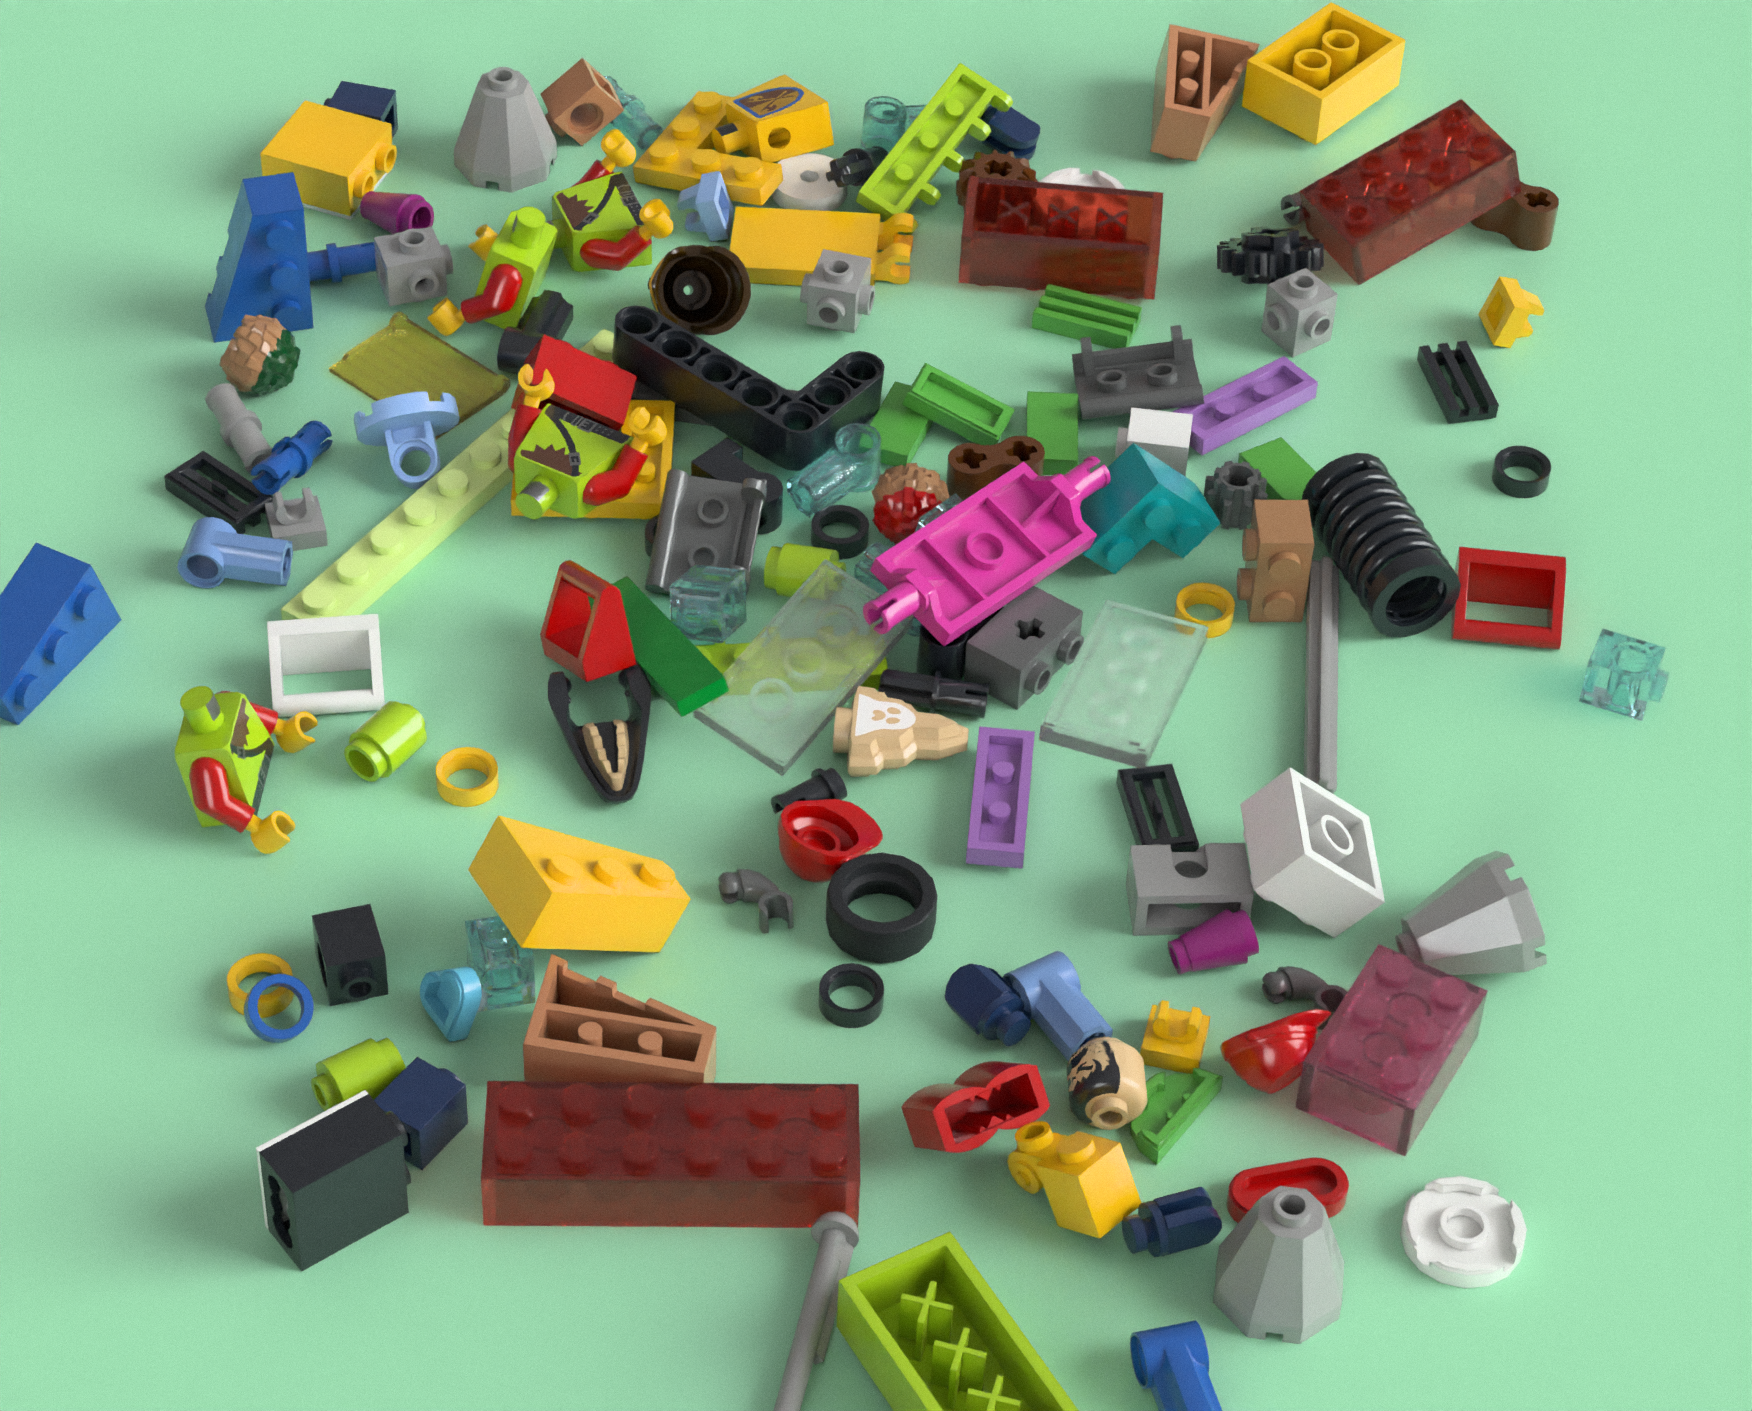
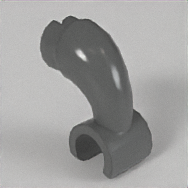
[718,868,794,934]
[1262,966,1350,1030]

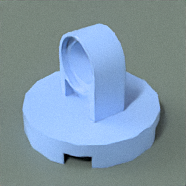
[353,391,460,489]

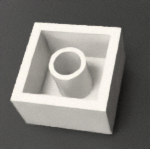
[1240,768,1385,938]

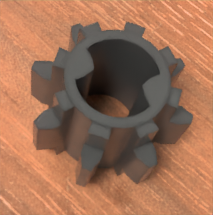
[1204,460,1268,530]

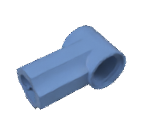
[177,517,293,588]
[1003,951,1113,1062]

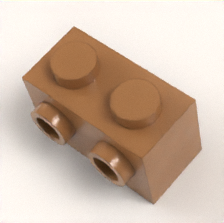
[1237,499,1314,622]

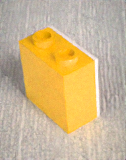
[260,100,397,220]

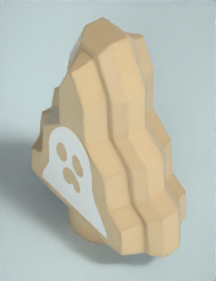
[833,686,969,777]

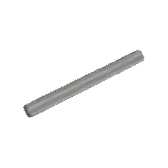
[1303,556,1339,794]

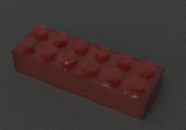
[481,1081,861,1228]

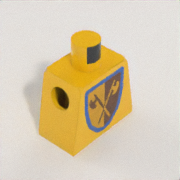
[711,74,834,163]

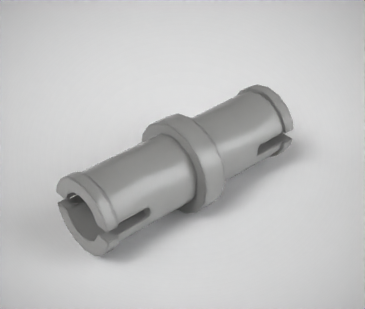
[205,383,272,475]

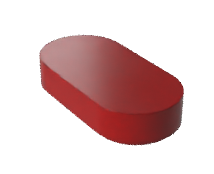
[1226,1157,1349,1223]

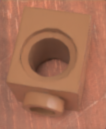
[541,58,624,146]

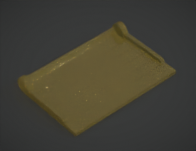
[329,311,510,440]

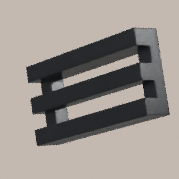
[1417,341,1499,424]
[164,451,273,534]
[1116,764,1199,852]

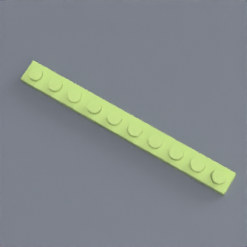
[281,329,614,620]

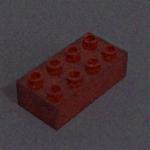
[1299,99,1521,285]
[958,176,1163,300]

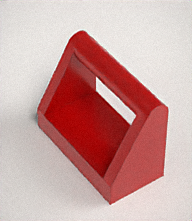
[1451,547,1566,650]
[540,560,637,682]

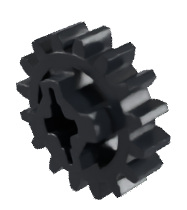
[1217,226,1324,284]

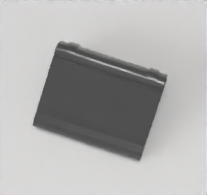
[1072,325,1204,420]
[645,469,767,606]

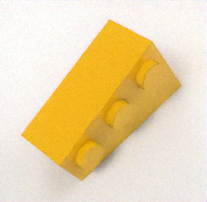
[468,815,691,953]

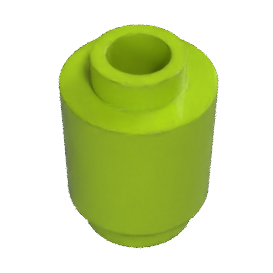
[764,543,846,603]
[344,701,427,782]
[311,1038,406,1111]

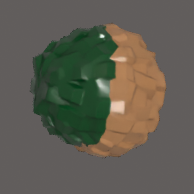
[219,315,300,395]

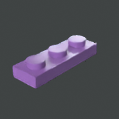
[1173,356,1318,455]
[966,726,1035,869]

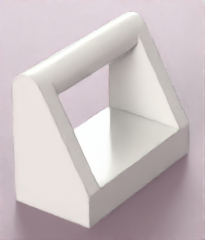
[267,614,385,718]

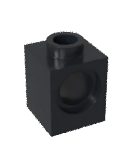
[312,904,388,1006]

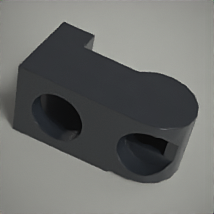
[691,437,783,534]

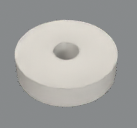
[772,153,847,211]

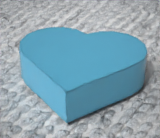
[420,966,482,1042]

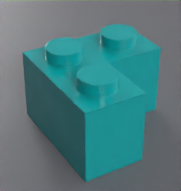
[1080,443,1220,574]

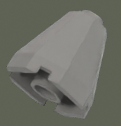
[454,67,557,193]
[1395,851,1547,976]
[1213,1186,1344,1344]

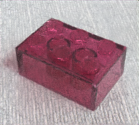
[1295,944,1488,1156]

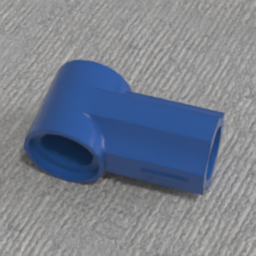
[1130,1320,1222,1411]

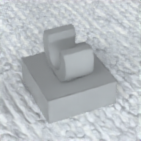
[265,487,328,551]

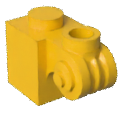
[1007,1121,1141,1239]

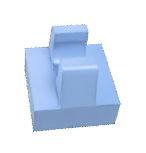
[677,171,734,242]

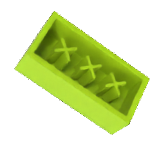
[836,1231,1079,1411]

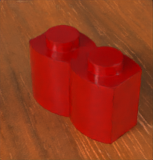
[901,1061,1050,1153]

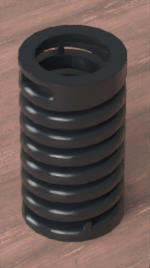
[1302,453,1461,637]

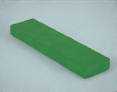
[588,576,729,717]

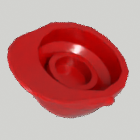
[777,799,883,883]
[1220,1009,1331,1094]

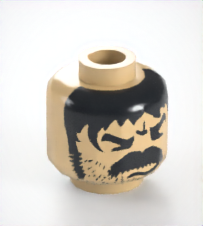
[1066,1037,1148,1130]

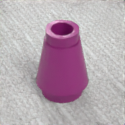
[360,191,434,234]
[1168,909,1259,975]

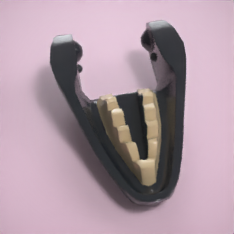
[548,663,651,804]

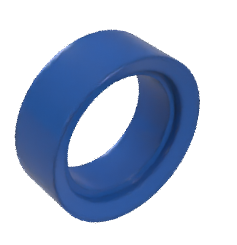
[244,974,314,1043]

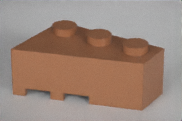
[1150,24,1259,162]
[523,954,716,1120]

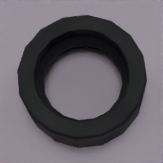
[826,853,938,963]

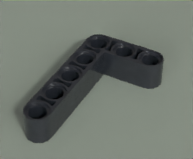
[612,305,885,471]

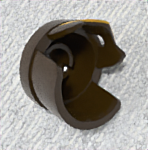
[647,245,751,335]

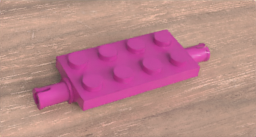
[863,456,1111,646]

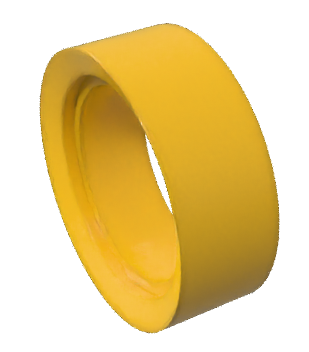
[1174,582,1235,638]
[436,747,499,807]
[227,953,294,1018]

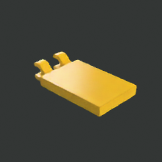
[729,206,914,286]

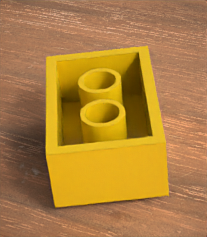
[1242,2,1405,145]

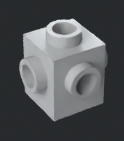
[374,227,453,306]
[800,249,875,333]
[1261,268,1338,357]

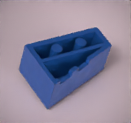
[205,172,314,343]
[0,542,122,725]

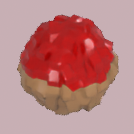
[871,463,954,545]

